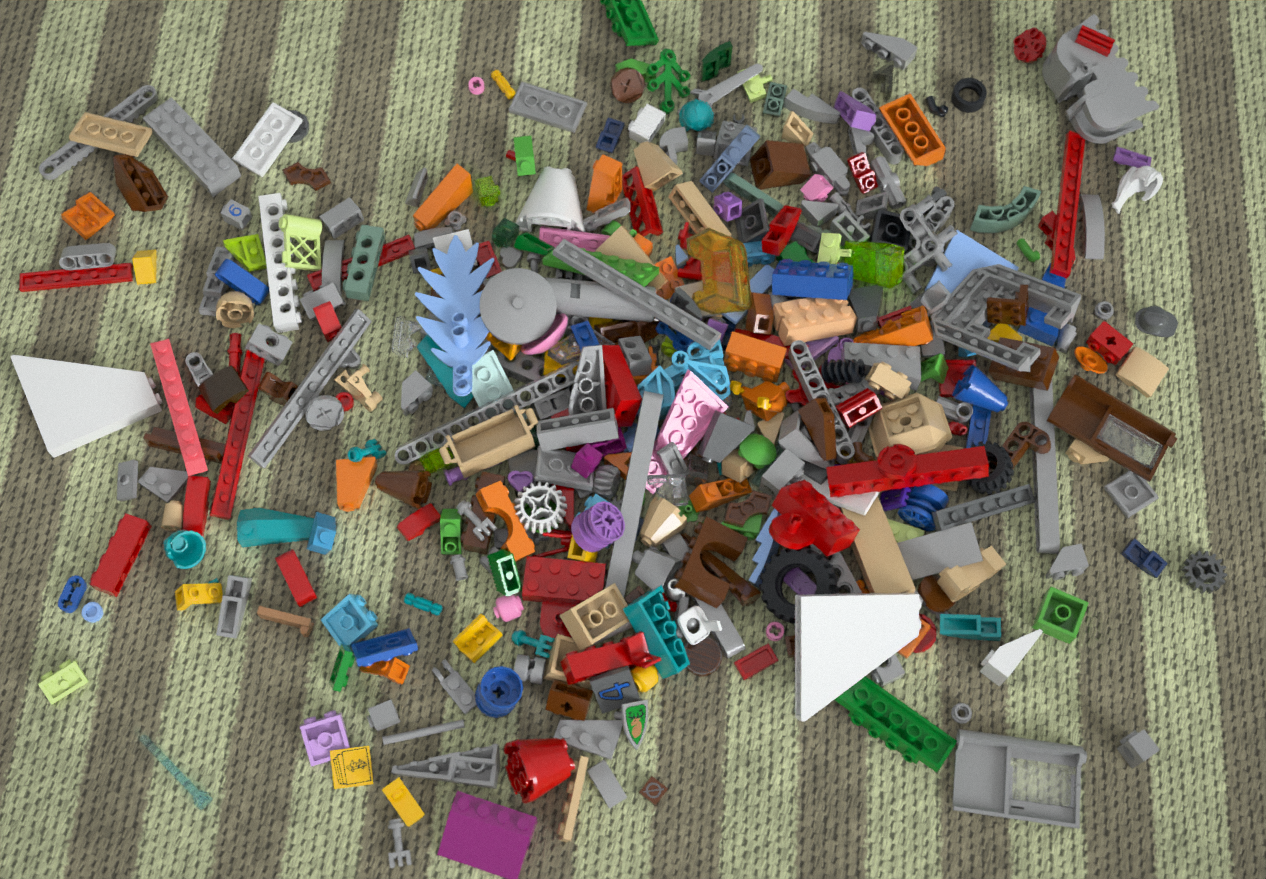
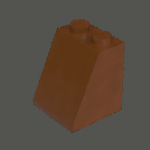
[750,140,811,190]

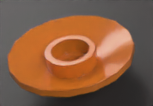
[1074,346,1108,374]

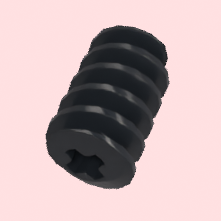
[821,359,865,383]

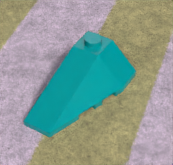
[417,334,474,408]
[237,508,314,548]

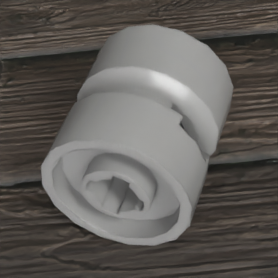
[514,654,546,685]

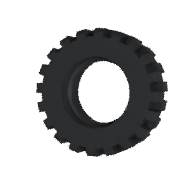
[759,547,839,624]

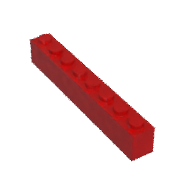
[826,446,989,497]

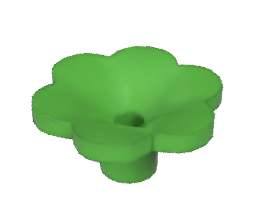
[678,500,700,523]

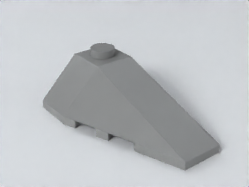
[568,345,606,416]

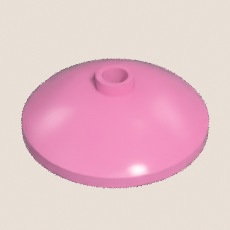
[521,313,568,355]

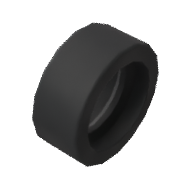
[951,77,987,113]

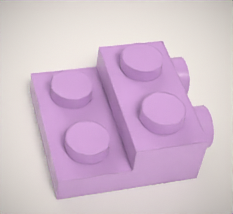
[300,710,350,766]

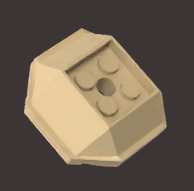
[868,393,953,458]

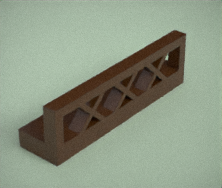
[143,427,225,464]

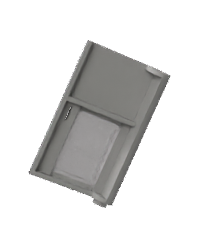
[952,729,1087,829]

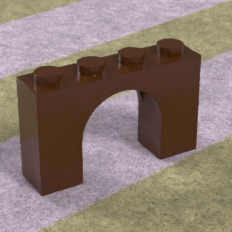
[674,516,748,609]

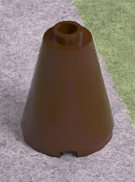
[375,470,432,509]

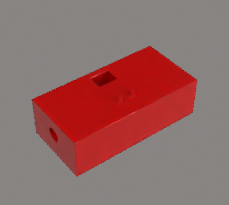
[602,345,642,427]

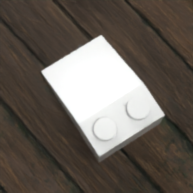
[980,629,1043,687]

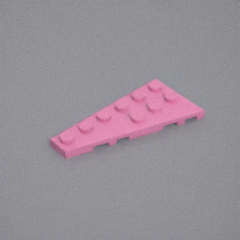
[645,370,728,494]

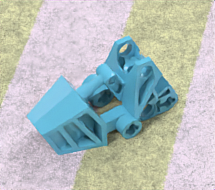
[637,339,731,420]

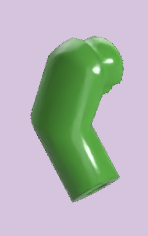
[1017,238,1040,262]

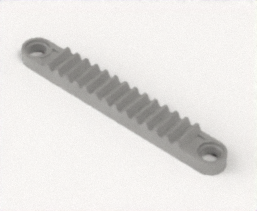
[39,85,158,180]

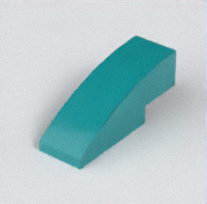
[940,614,1001,641]

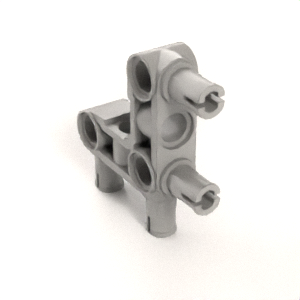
[892,195,958,294]

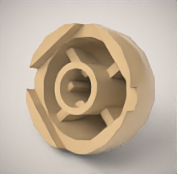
[216,291,254,328]

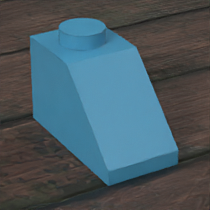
[306,512,336,555]

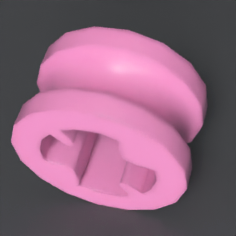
[468,77,485,95]
[766,622,784,641]

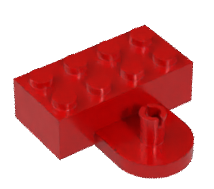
[769,479,860,557]
[522,556,606,638]

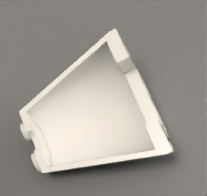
[514,167,586,232]

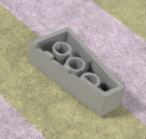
[841,342,921,391]

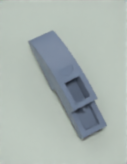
[699,125,760,193]

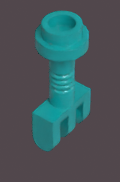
[347,439,387,462]
[512,630,555,658]

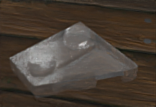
[647,474,688,506]

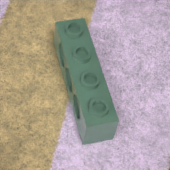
[343,224,386,301]

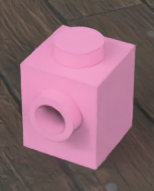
[800,174,833,202]

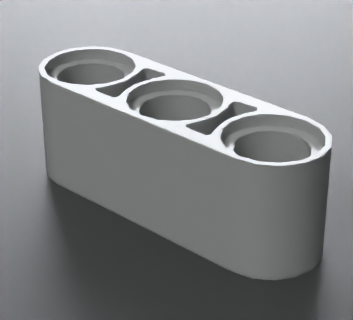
[59,243,116,270]

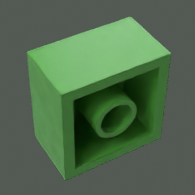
[1032,587,1089,644]

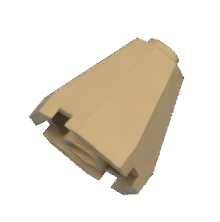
[640,497,687,547]

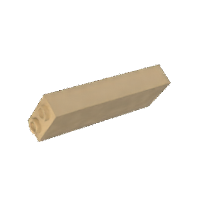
[836,496,915,593]

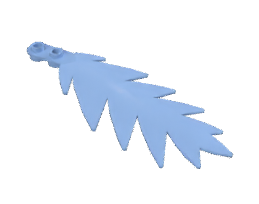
[415,235,494,396]

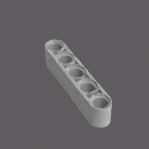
[851,88,904,165]

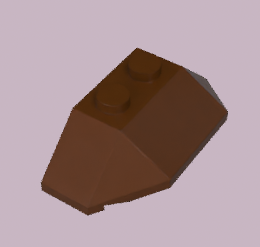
[113,154,168,212]

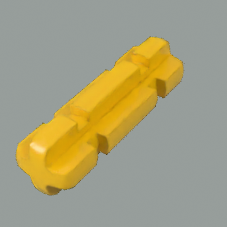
[491,69,515,100]

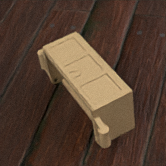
[439,405,538,479]

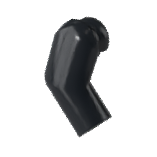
[925,96,948,117]

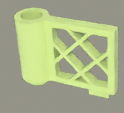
[278,214,322,272]

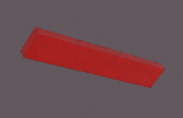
[307,235,416,292]
[19,263,133,292]

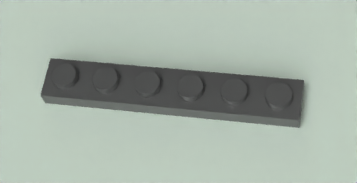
[932,484,1035,532]

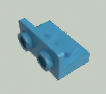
[735,241,775,267]

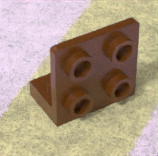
[986,284,1029,326]

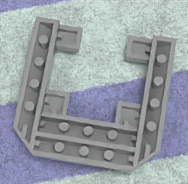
[931,264,1081,372]

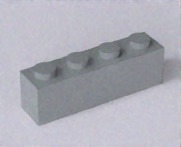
[537,408,619,451]

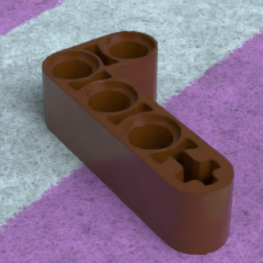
[989,422,1051,474]

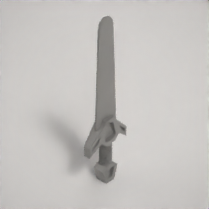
[677,63,763,115]

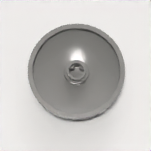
[480,268,557,345]

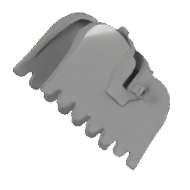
[1042,14,1159,144]

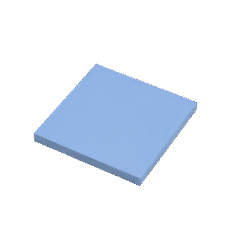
[925,230,1019,328]

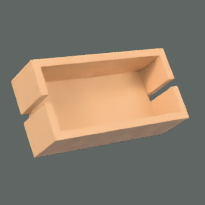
[773,297,857,346]

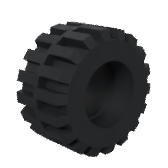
[966,441,1014,495]

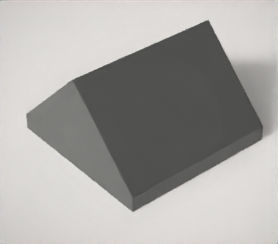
[735,198,770,244]

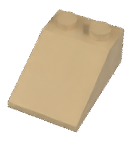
[560,583,629,651]

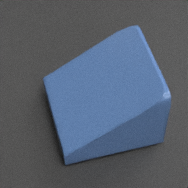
[675,244,688,269]

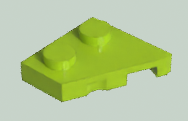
[223,234,267,272]

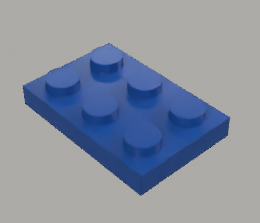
[351,628,418,667]

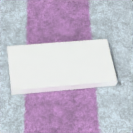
[232,102,303,177]
[800,474,879,516]

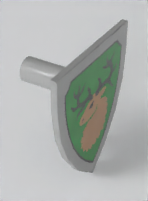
[614,700,648,750]

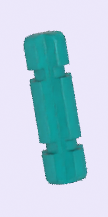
[404,593,443,616]

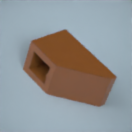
[745,292,774,335]

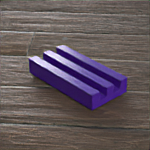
[879,487,911,512]

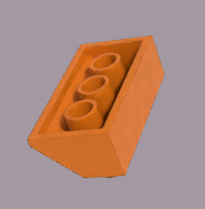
[879,93,946,166]

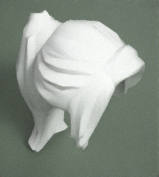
[1112,166,1163,214]

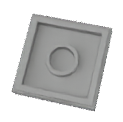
[1104,470,1159,519]

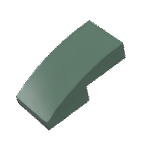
[763,82,787,117]

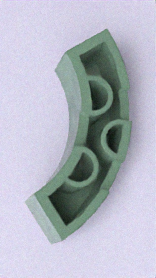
[970,186,1041,233]

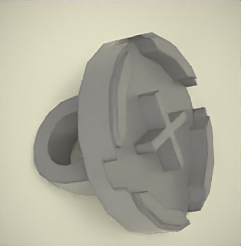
[305,395,344,431]

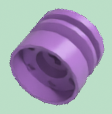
[571,501,625,552]

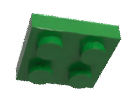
[329,644,355,692]

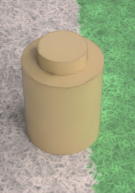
[161,500,184,531]

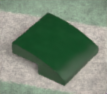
[700,41,733,82]

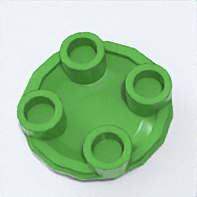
[738,434,776,469]

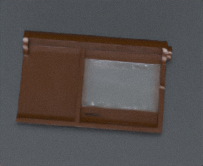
[1046,374,1178,482]

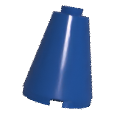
[952,365,1008,413]

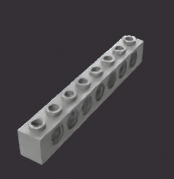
[420,313,564,395]
[807,544,905,687]

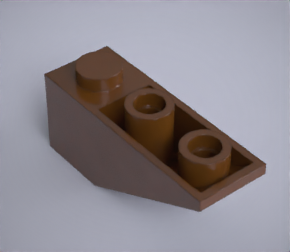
[798,398,837,461]

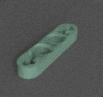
[723,173,784,217]

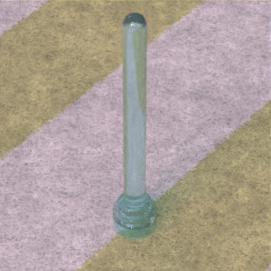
[140,735,213,810]

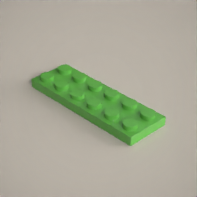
[543,248,659,287]

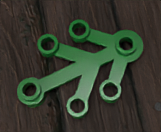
[647,48,690,115]

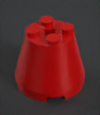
[504,738,575,804]

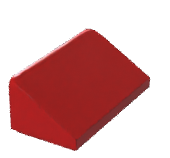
[195,394,234,425]

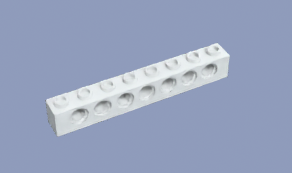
[258,193,302,333]

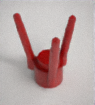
[532,529,572,558]

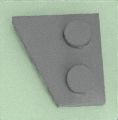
[138,467,193,503]

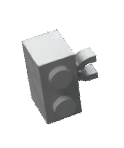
[830,211,871,256]

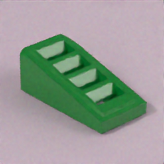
[514,232,555,255]

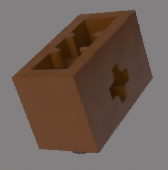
[545,679,593,721]

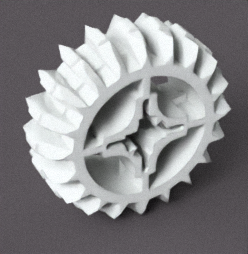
[514,481,567,534]

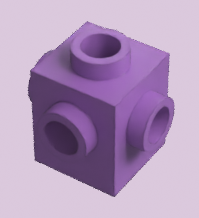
[713,192,742,222]

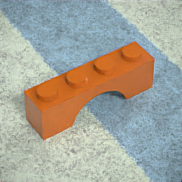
[475,481,535,562]

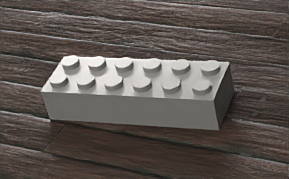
[143,97,241,197]

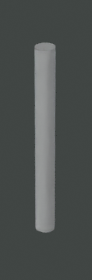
[382,719,465,745]

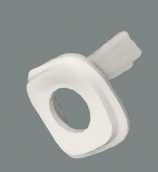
[677,606,722,645]

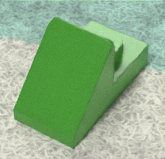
[920,353,948,384]

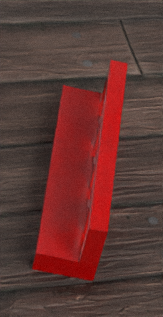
[622,166,663,237]

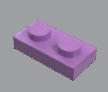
[1113,147,1152,168]

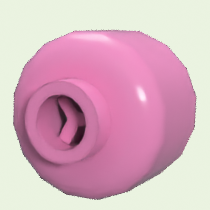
[493,594,524,622]

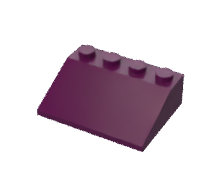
[437,791,538,879]

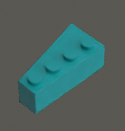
[623,585,690,679]

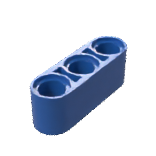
[215,259,270,306]

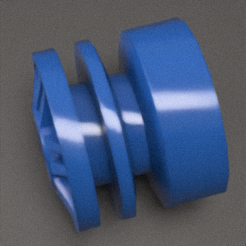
[897,484,949,531]
[475,666,523,718]

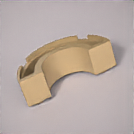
[937,546,1006,602]

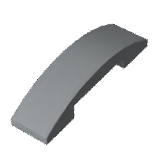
[1080,194,1105,260]
[322,240,344,295]

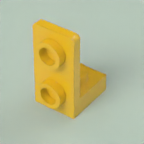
[175,583,223,611]
[382,777,425,827]

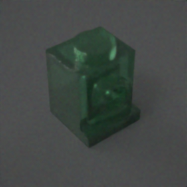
[491,218,520,248]

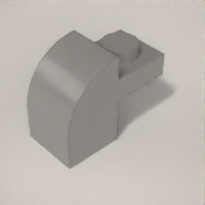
[660,127,688,165]

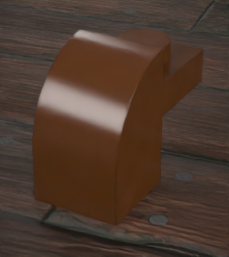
[257,372,299,406]

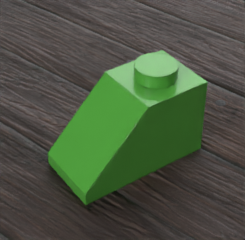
[513,135,536,176]

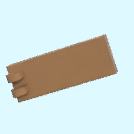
[257,606,314,637]

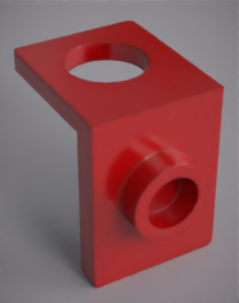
[678,222,704,252]
[625,631,661,669]

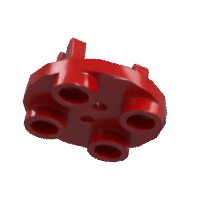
[1013,27,1047,63]

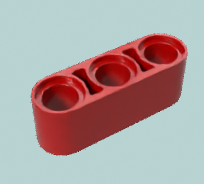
[275,549,317,607]

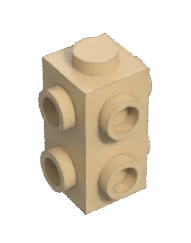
[865,362,911,400]

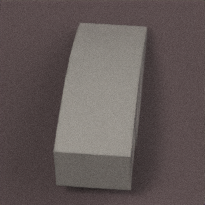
[784,89,840,124]
[216,575,252,638]

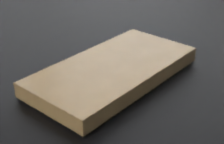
[69,112,153,157]
[595,226,668,292]

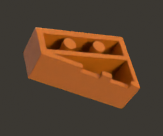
[587,154,622,213]

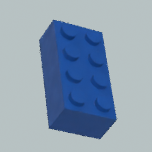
[772,259,853,300]

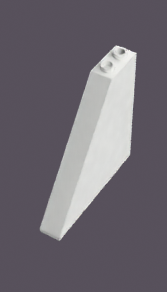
[10,355,163,458]
[795,593,921,721]

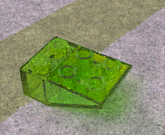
[844,241,904,289]

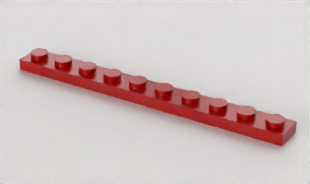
[1050,130,1085,279]
[209,338,268,520]

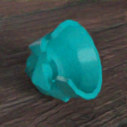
[679,99,714,132]
[163,530,206,569]

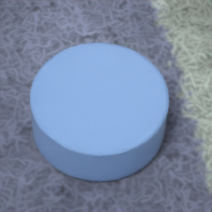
[81,602,103,623]

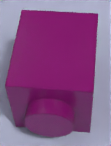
[571,443,603,479]

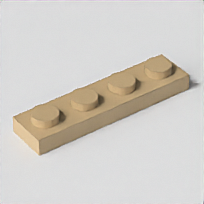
[557,756,589,842]

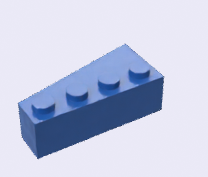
[1018,263,1066,347]

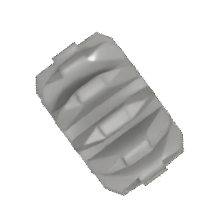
[593,464,621,498]

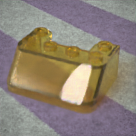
[687,228,752,314]

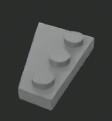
[554,720,623,760]

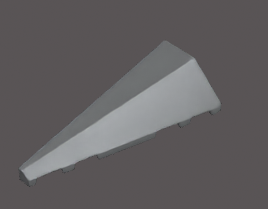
[391,744,500,789]

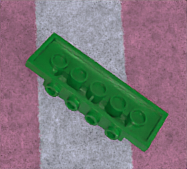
[600,0,659,46]
[834,676,957,773]

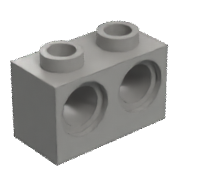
[618,336,652,376]
[530,388,571,421]

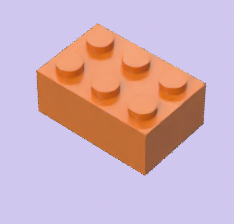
[724,331,787,383]

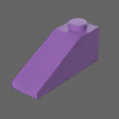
[833,91,876,131]

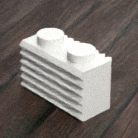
[628,104,666,144]

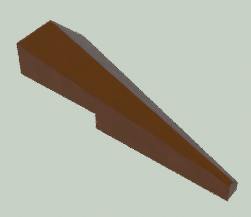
[594,317,671,345]
[681,533,761,607]

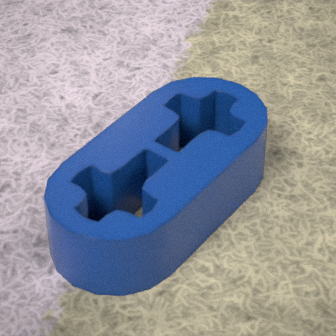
[58,575,87,613]

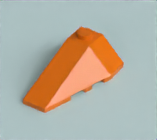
[853,305,933,346]

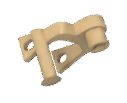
[334,364,383,412]

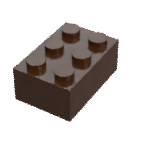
[989,337,1060,391]

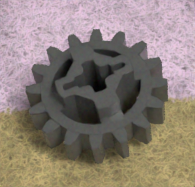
[1181,551,1227,594]

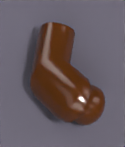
[852,442,874,463]

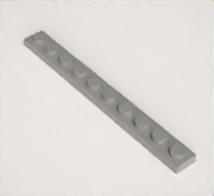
[553,239,721,350]
[248,309,372,468]

